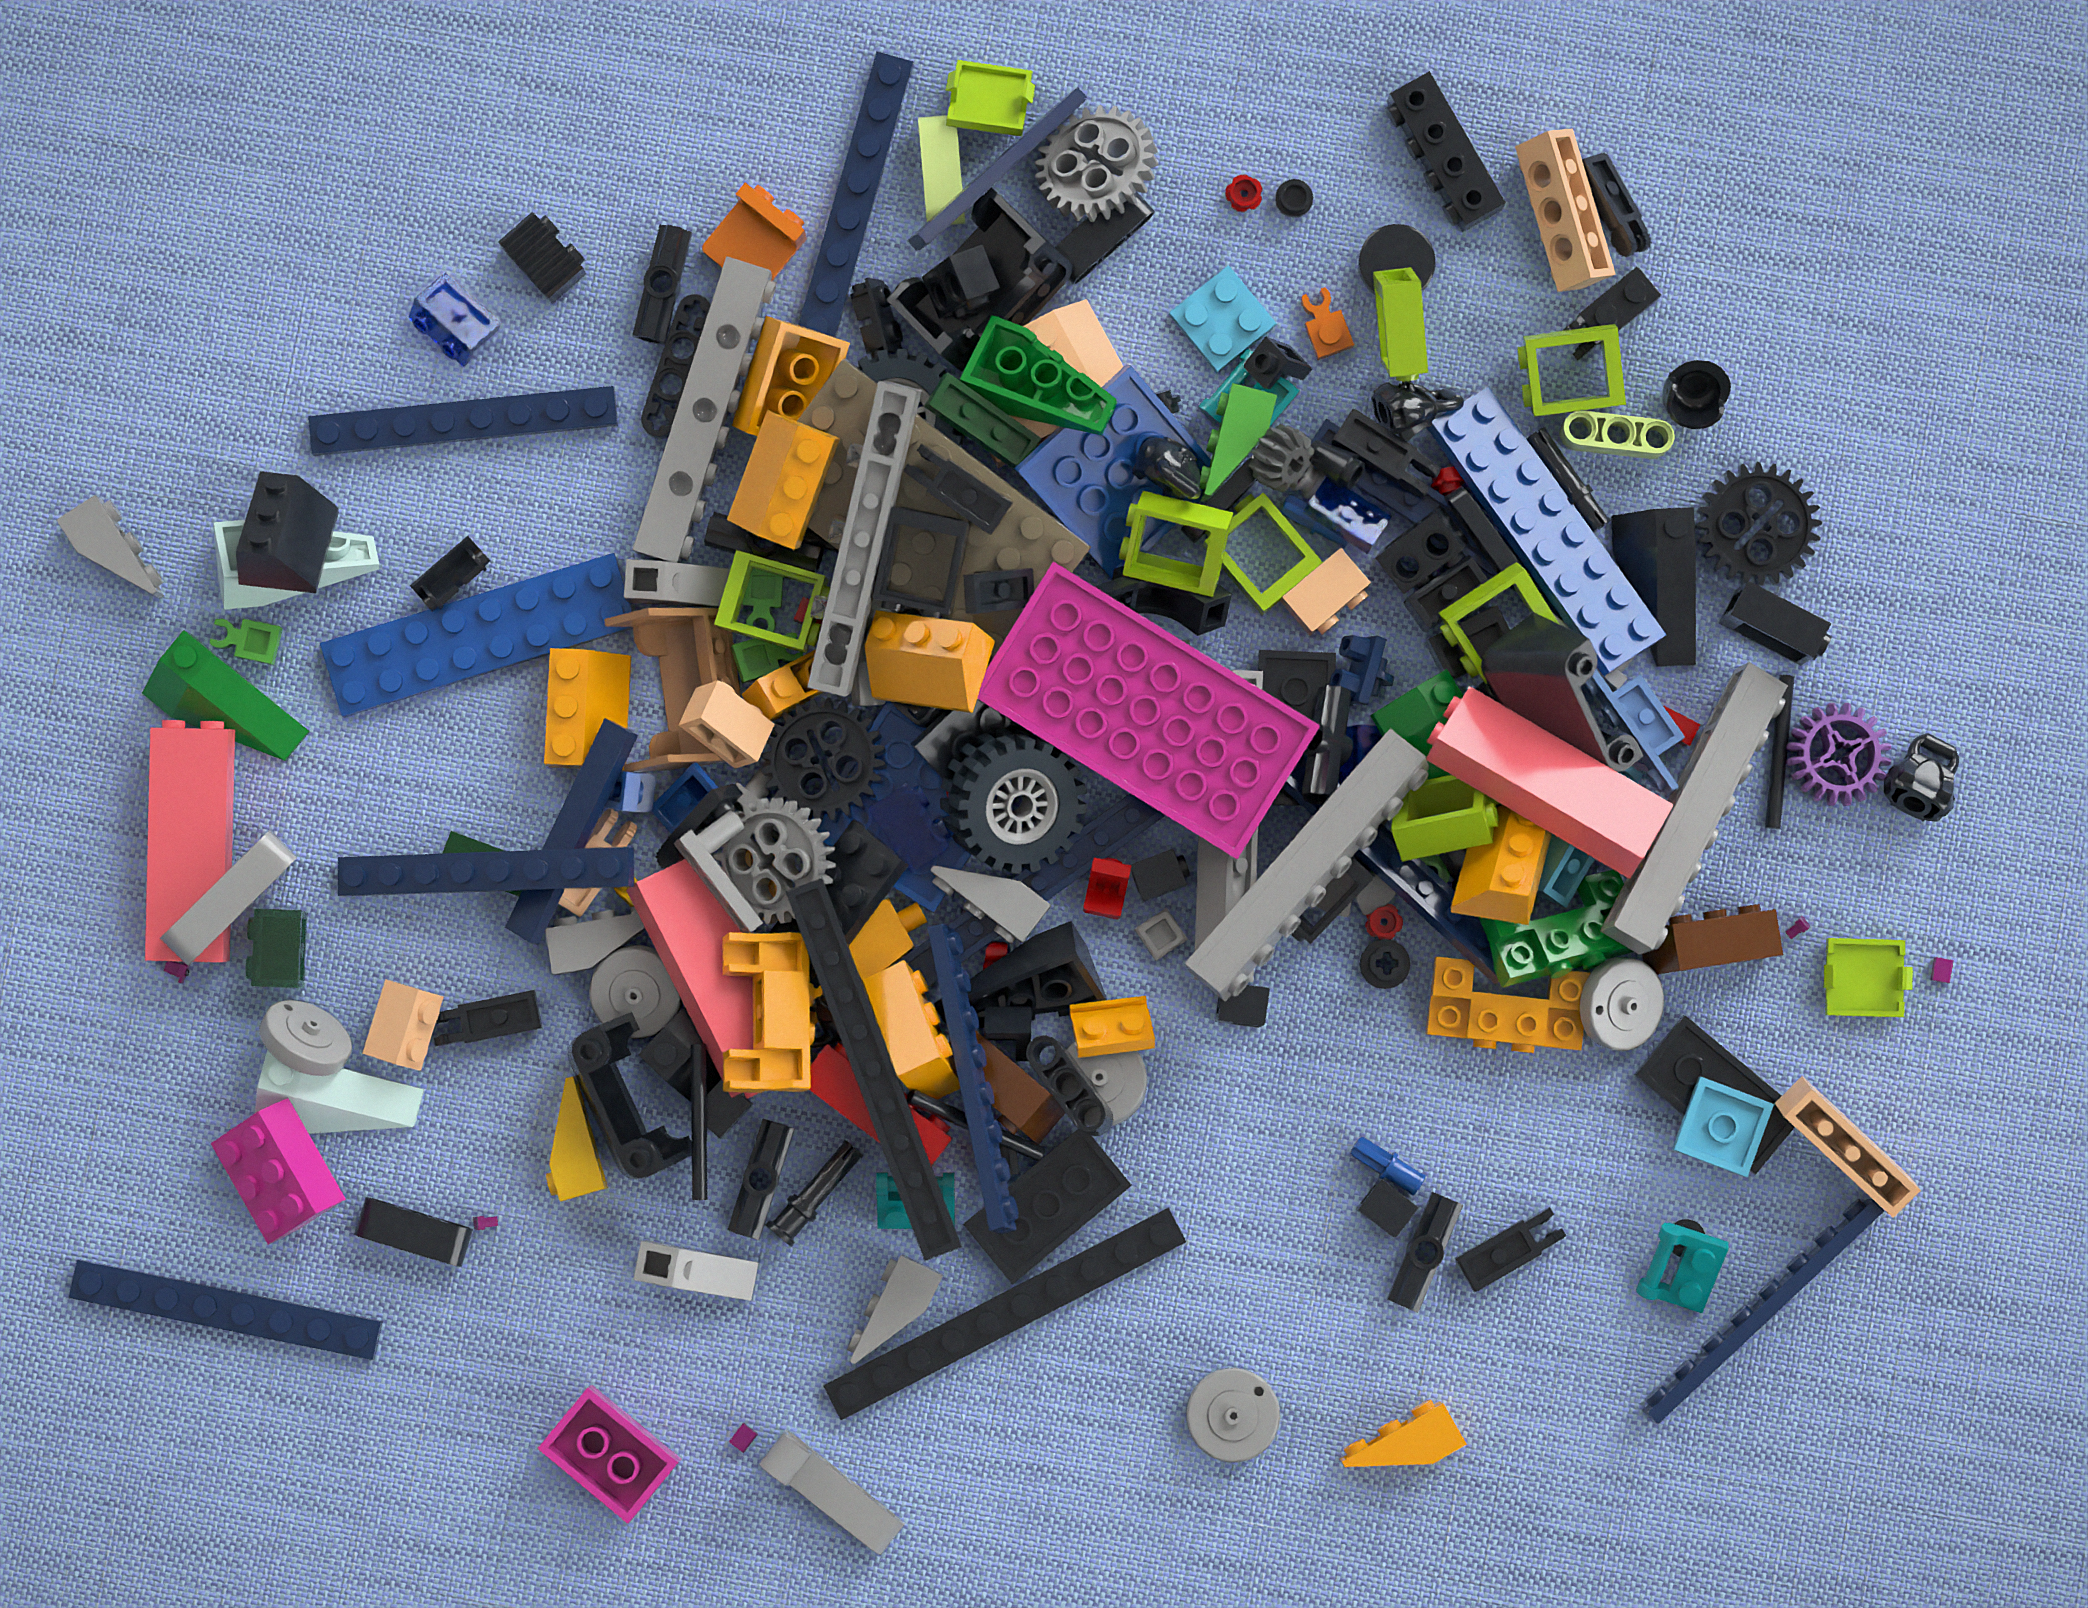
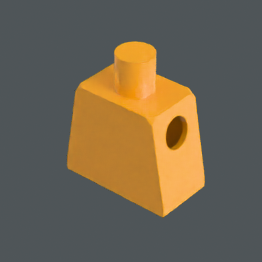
[849,899,928,981]

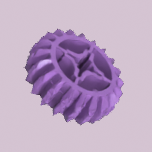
[1786,703,1892,806]

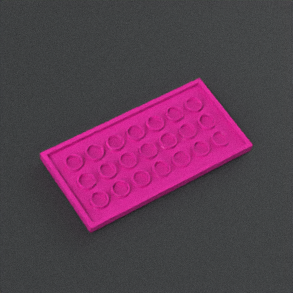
[977,562,1320,859]

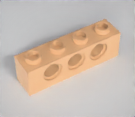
[1515,129,1616,292]

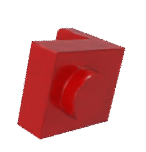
[1083,857,1132,920]

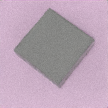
[1134,908,1188,961]

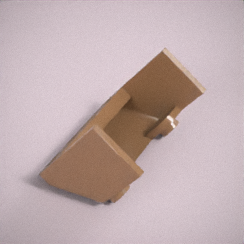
[604,608,741,772]

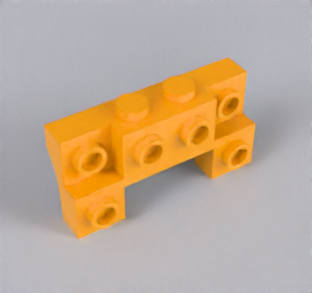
[722,932,815,1093]
[1425,957,1591,1053]

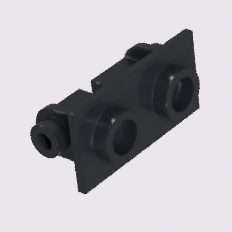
[850,278,903,359]
[410,536,491,612]

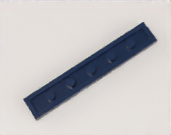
[907,87,1087,250]
[505,718,638,945]

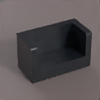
[1425,605,1510,680]
[1215,985,1270,1028]

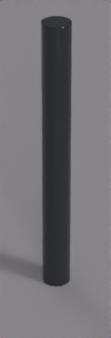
[1765,675,1795,829]
[690,1043,708,1200]
[906,1089,1045,1162]

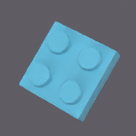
[1169,265,1277,373]
[1672,1077,1774,1177]

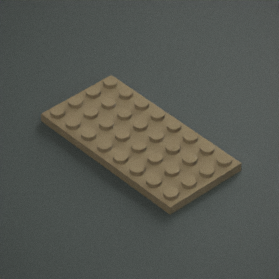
[797,359,1091,665]

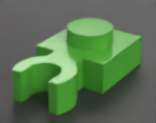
[743,568,784,632]
[209,619,283,665]
[731,633,804,684]

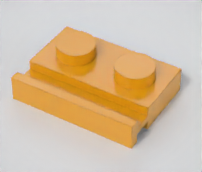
[1069,996,1155,1058]

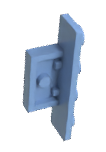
[1582,669,1685,796]

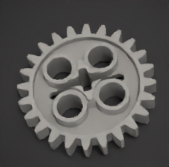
[1035,105,1158,222]
[713,797,835,924]

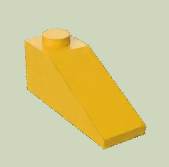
[546,1076,608,1202]

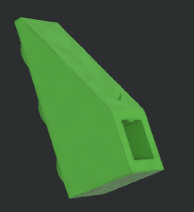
[1200,383,1277,502]

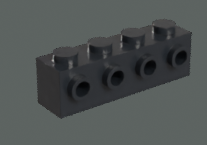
[1385,71,1506,233]

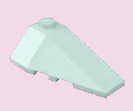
[213,520,379,609]
[255,1050,424,1134]

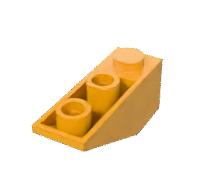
[741,649,824,722]
[1339,1399,1467,1467]

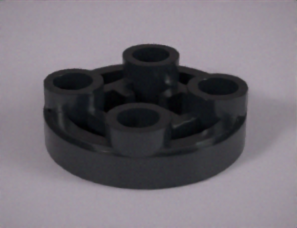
[1358,224,1436,295]

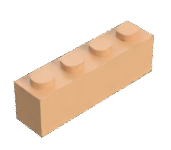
[1775,1076,1921,1218]

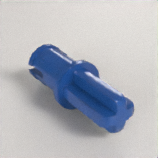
[1280,494,1356,549]
[1350,1137,1426,1196]

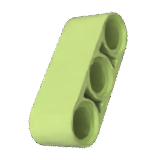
[918,115,965,225]
[1559,410,1675,459]

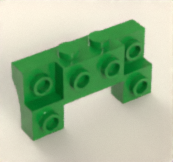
[1479,869,1634,988]

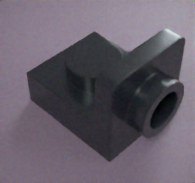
[1244,337,1312,390]

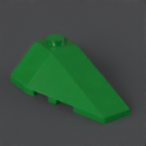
[960,315,1117,436]
[142,630,310,761]
[1370,669,1502,811]

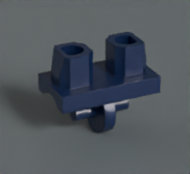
[1329,635,1395,706]

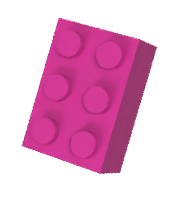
[210,1098,346,1245]
[537,1385,681,1524]

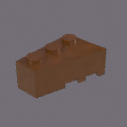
[1642,904,1783,975]
[948,1030,1065,1145]

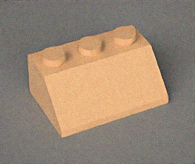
[1023,299,1123,387]

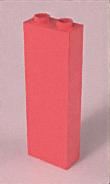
[1426,686,1673,879]
[145,720,235,963]
[626,859,758,1099]

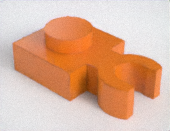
[1301,287,1354,360]

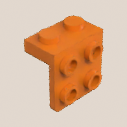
[702,182,807,281]

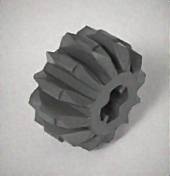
[1249,423,1314,492]

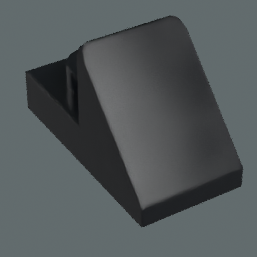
[963,568,1034,614]

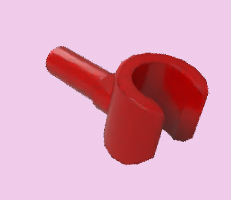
[983,941,1008,970]

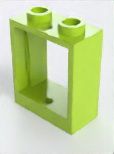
[1373,267,1428,381]
[1517,324,1626,417]
[1119,491,1233,597]
[1203,492,1323,616]
[714,550,831,654]
[1439,562,1559,684]
[1391,775,1500,861]

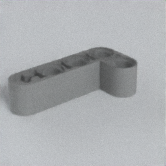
[160,830,297,966]
[759,1430,905,1555]

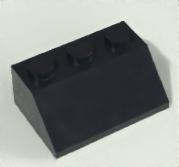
[236,471,339,593]

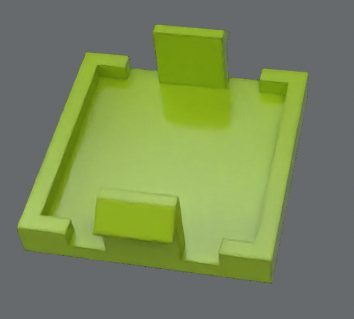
[945,60,1035,137]
[1823,938,1913,1017]

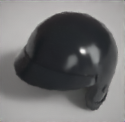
[1662,360,1731,429]

